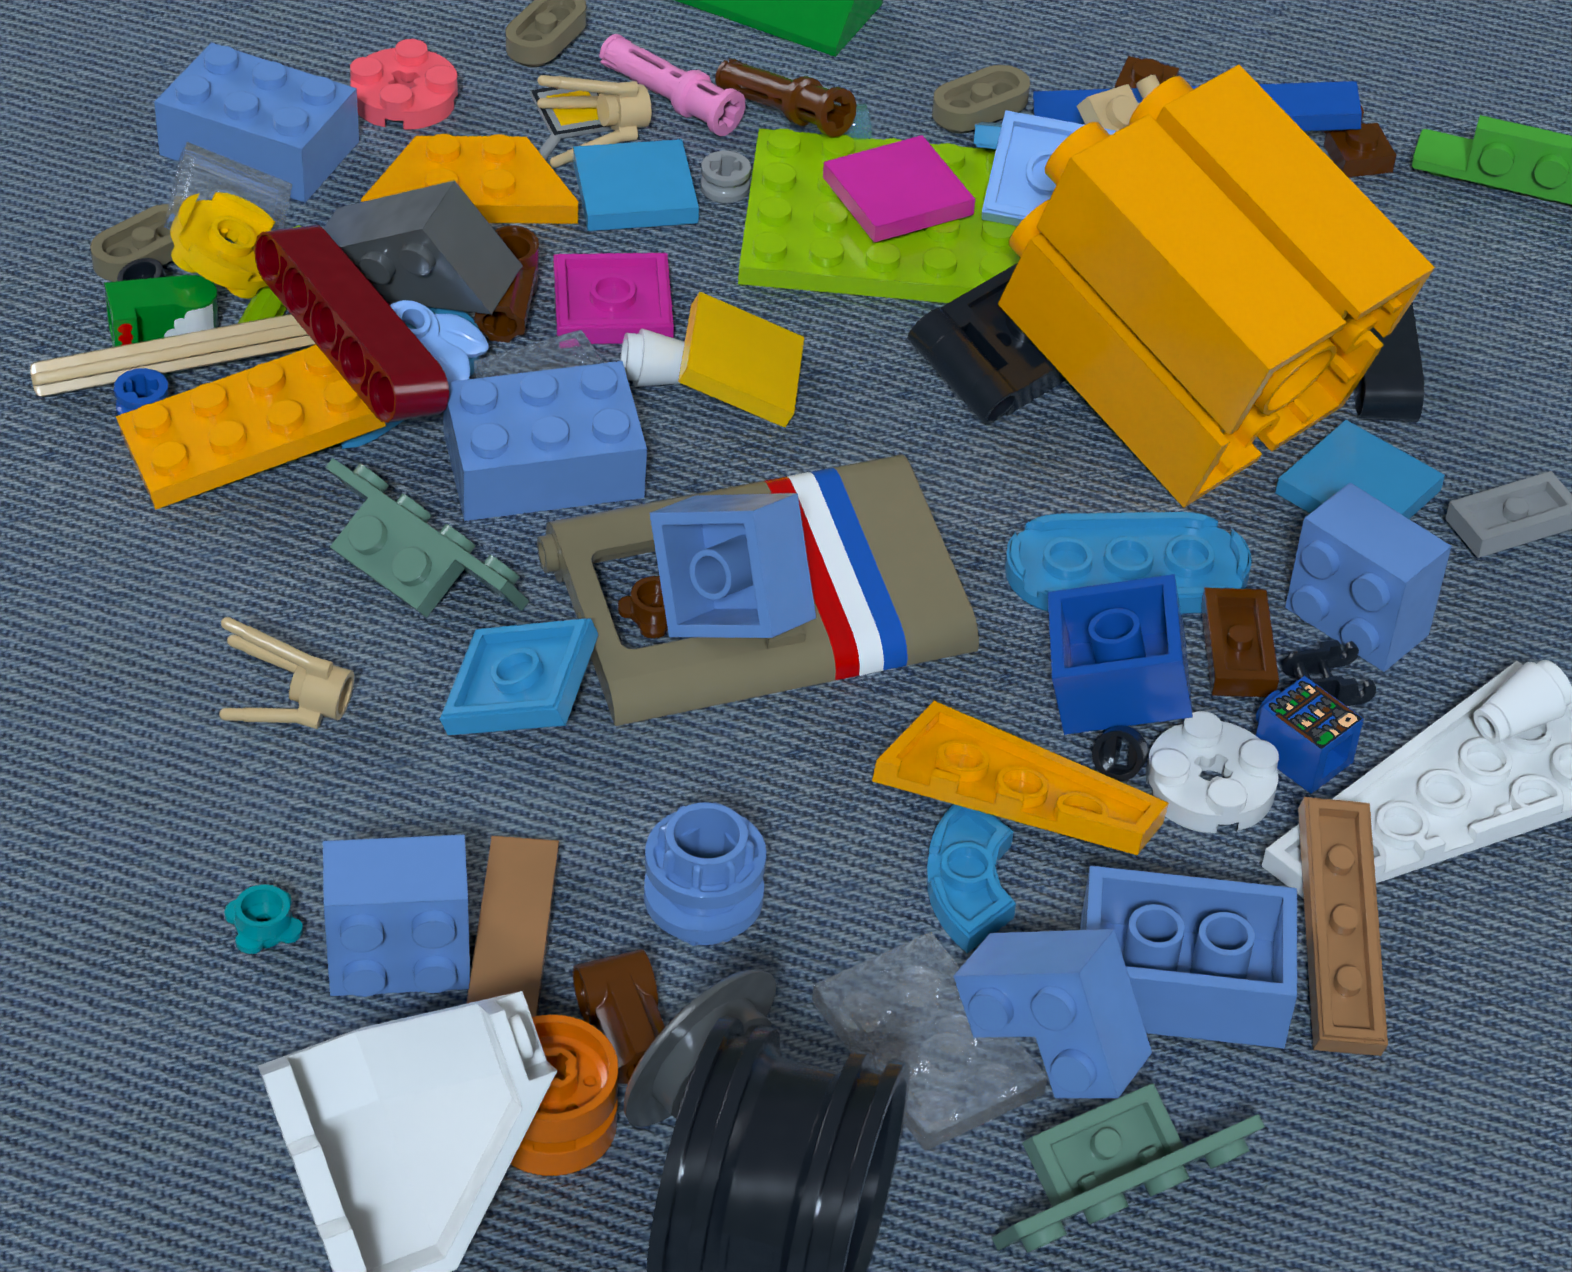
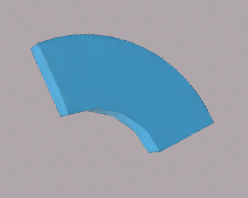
[926,804,1016,953]

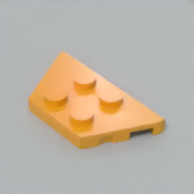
[361,134,578,224]

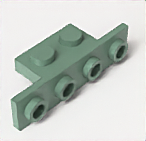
[325,458,529,618]
[992,1083,1265,1253]

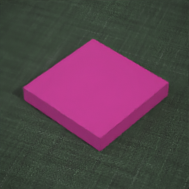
[823,135,975,242]
[553,253,674,344]

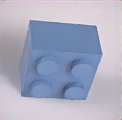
[1285,483,1452,672]
[650,493,816,638]
[323,835,470,997]

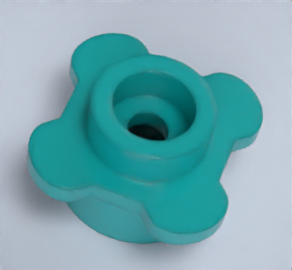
[224,884,303,954]

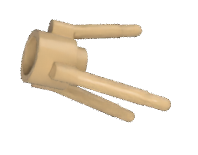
[537,75,652,168]
[219,617,354,729]

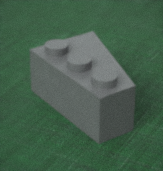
[323,180,523,314]

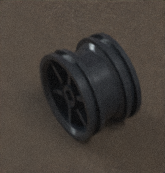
[647,1015,910,1272]

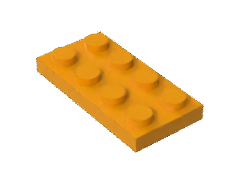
[116,344,386,510]

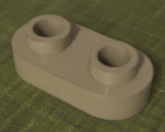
[505,0,586,67]
[932,65,1030,134]
[90,204,180,282]

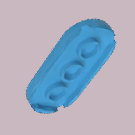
[1005,512,1252,614]

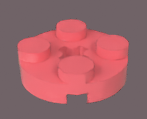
[350,39,458,130]

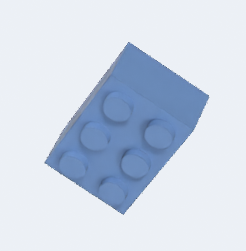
[154,42,359,203]
[443,361,647,521]
[1080,866,1297,1049]

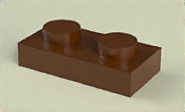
[1201,588,1279,697]

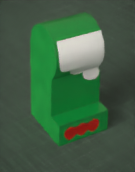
[104,275,219,347]

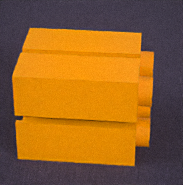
[998,64,1435,508]

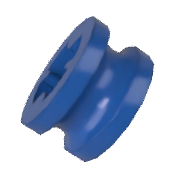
[114,368,168,415]

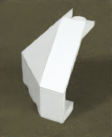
[258,991,557,1272]

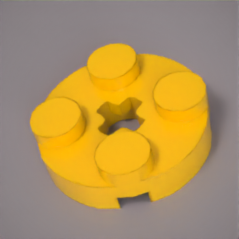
[170,192,275,299]

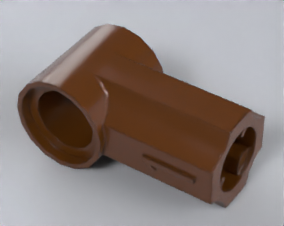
[474,226,539,343]
[572,949,665,1085]

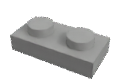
[1445,471,1572,558]

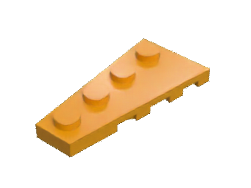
[872,701,1169,855]

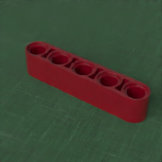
[254,225,449,423]

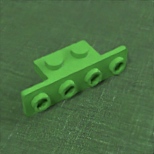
[1411,115,1572,205]

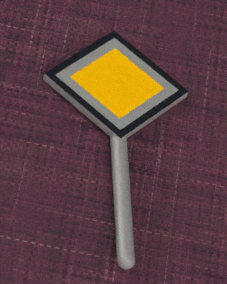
[530,87,612,160]

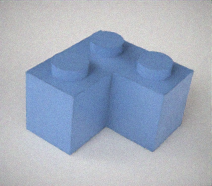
[954,929,1152,1098]

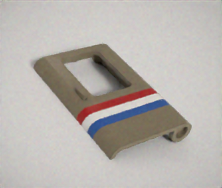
[537,454,979,726]

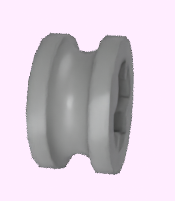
[700,151,751,203]

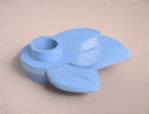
[389,300,489,382]

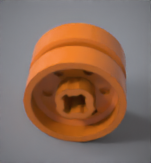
[510,1015,618,1176]

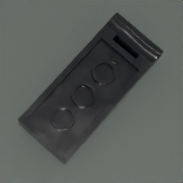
[907,263,1067,425]

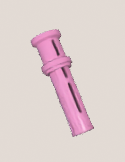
[599,34,745,136]

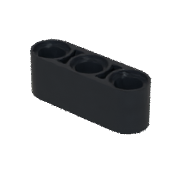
[1354,303,1424,422]

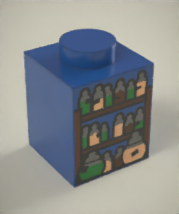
[1256,676,1364,794]

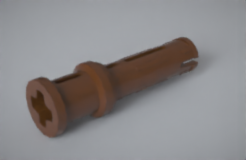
[715,58,857,137]

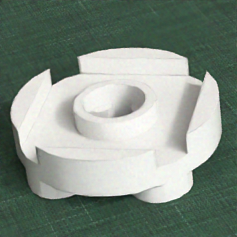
[1146,711,1279,833]

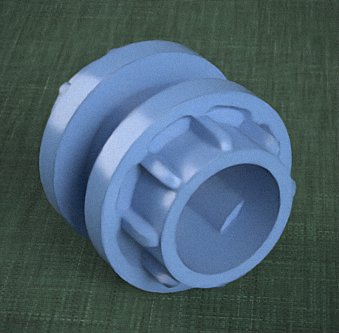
[644,802,766,946]

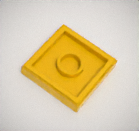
[678,291,804,427]

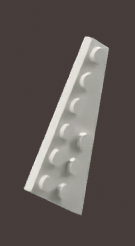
[1262,661,1572,899]

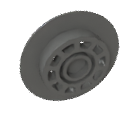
[624,969,776,1127]

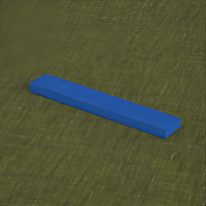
[1033,81,1362,131]

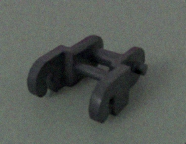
[1281,640,1376,706]

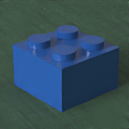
[1048,574,1193,735]

